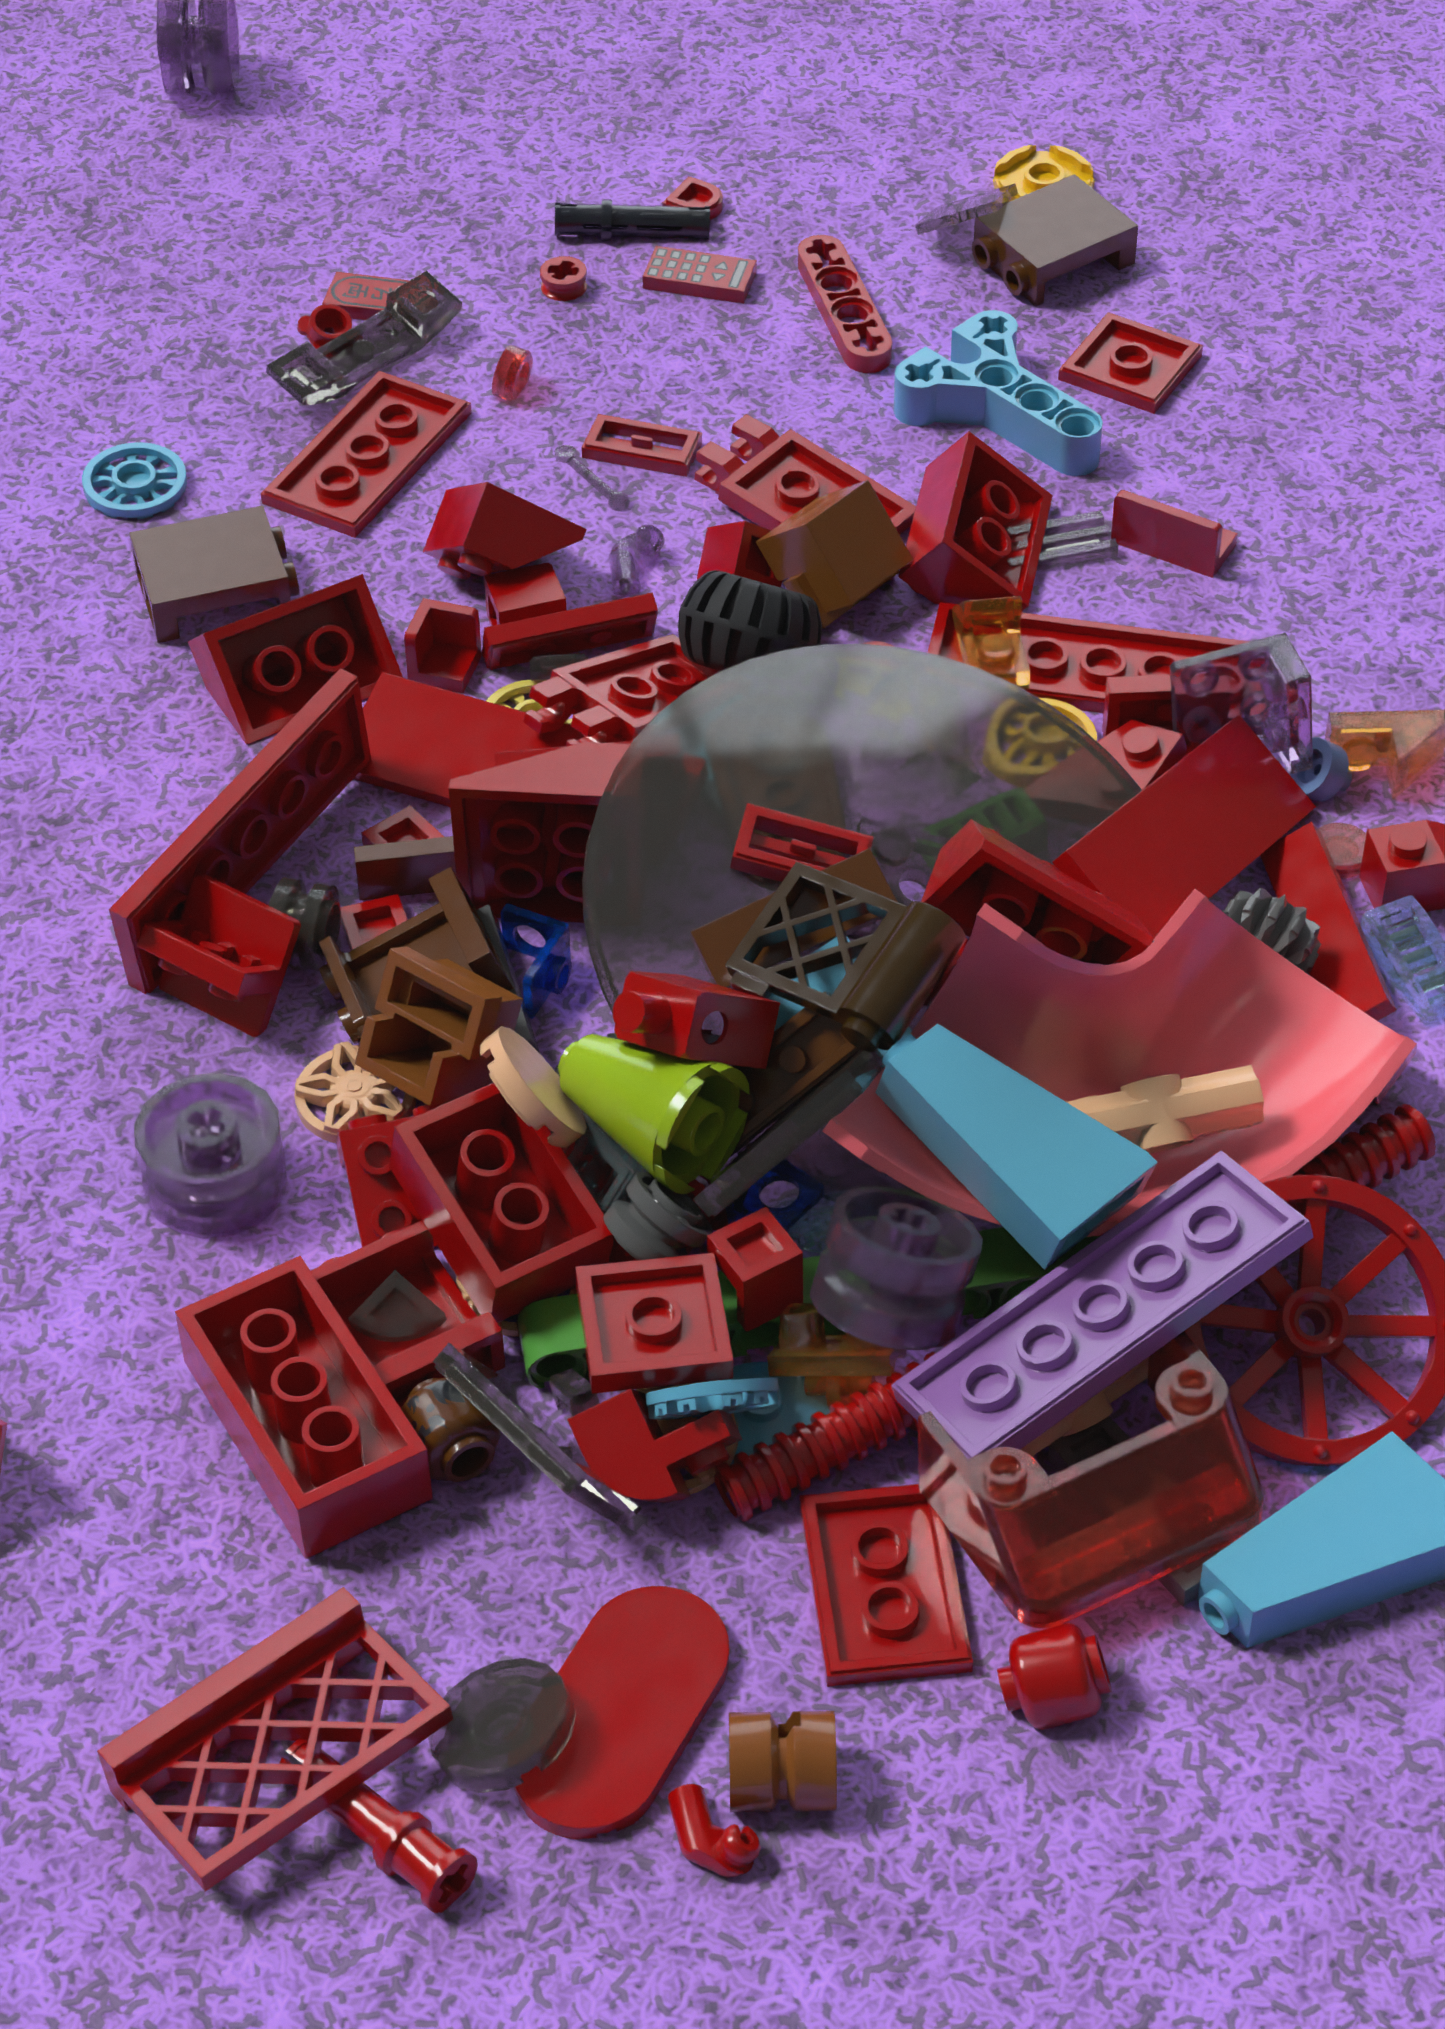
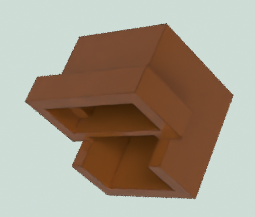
[756,480,913,629]
[355,946,523,1106]

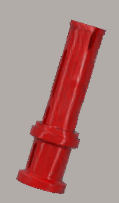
[279,1738,478,1913]

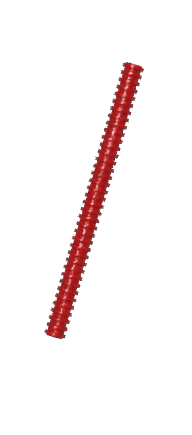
[714,1104,1436,1522]

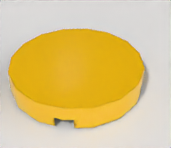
[993,145,1095,203]

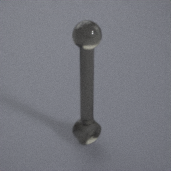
[555,445,630,511]

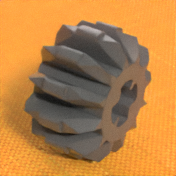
[1221,887,1321,973]

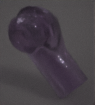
[609,525,665,595]

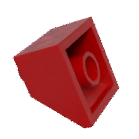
[423,482,587,580]

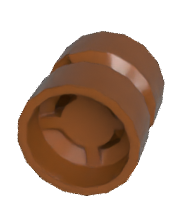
[729,1711,837,1812]

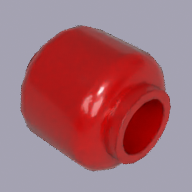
[997,1623,1112,1730]

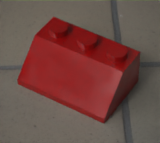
[898,431,1053,612]
[188,574,403,745]
[921,819,1154,965]

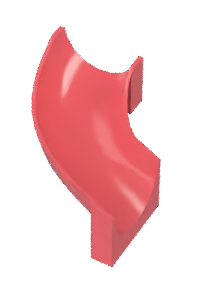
[822,889,1417,1237]

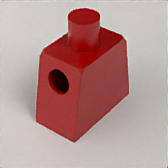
[613,971,780,1069]

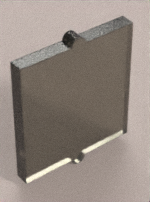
[915,183,1018,235]

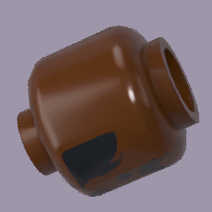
[401,1376,501,1482]

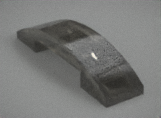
[266,270,462,405]

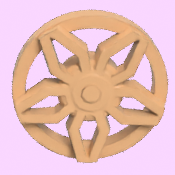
[294,1041,416,1143]

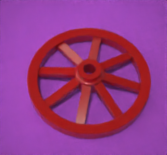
[1172,1175,1445,1466]

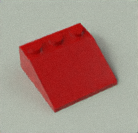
[448,742,651,926]

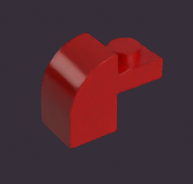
[567,1388,743,1503]

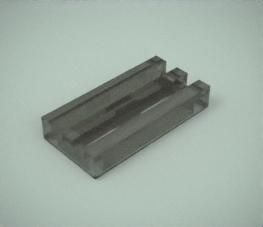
[1005,510,1118,571]

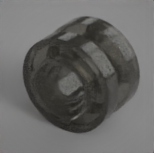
[268,877,341,971]

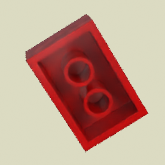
[389,1083,615,1323]

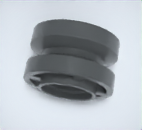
[603,1172,713,1260]

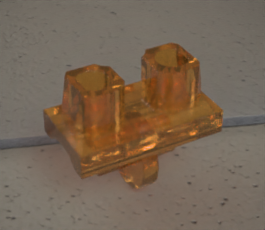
[767,1302,907,1408]

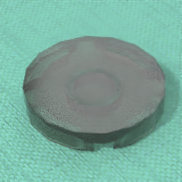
[428,1658,576,1793]

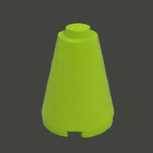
[558,1034,750,1194]

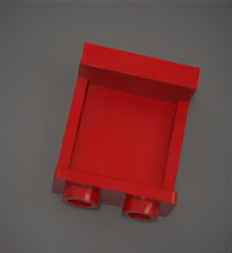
[311,1221,505,1408]

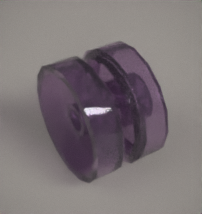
[156,0,240,96]
[134,1073,288,1239]
[809,1186,983,1350]

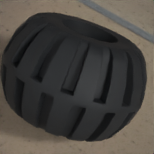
[678,570,822,687]

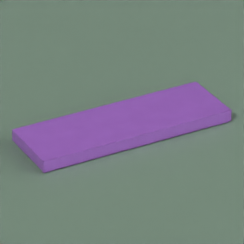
[891,1150,1313,1480]

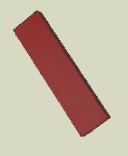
[1260,821,1397,1021]

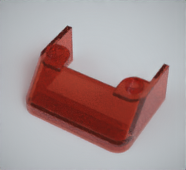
[918,1331,1264,1629]

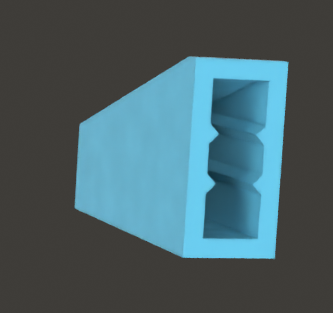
[875,1023,1158,1270]
[1197,1431,1445,1648]

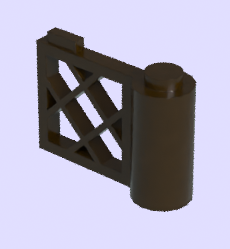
[725,861,966,1053]

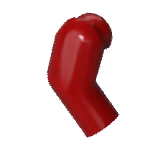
[668,1784,761,1878]

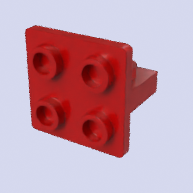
[137,875,301,1037]

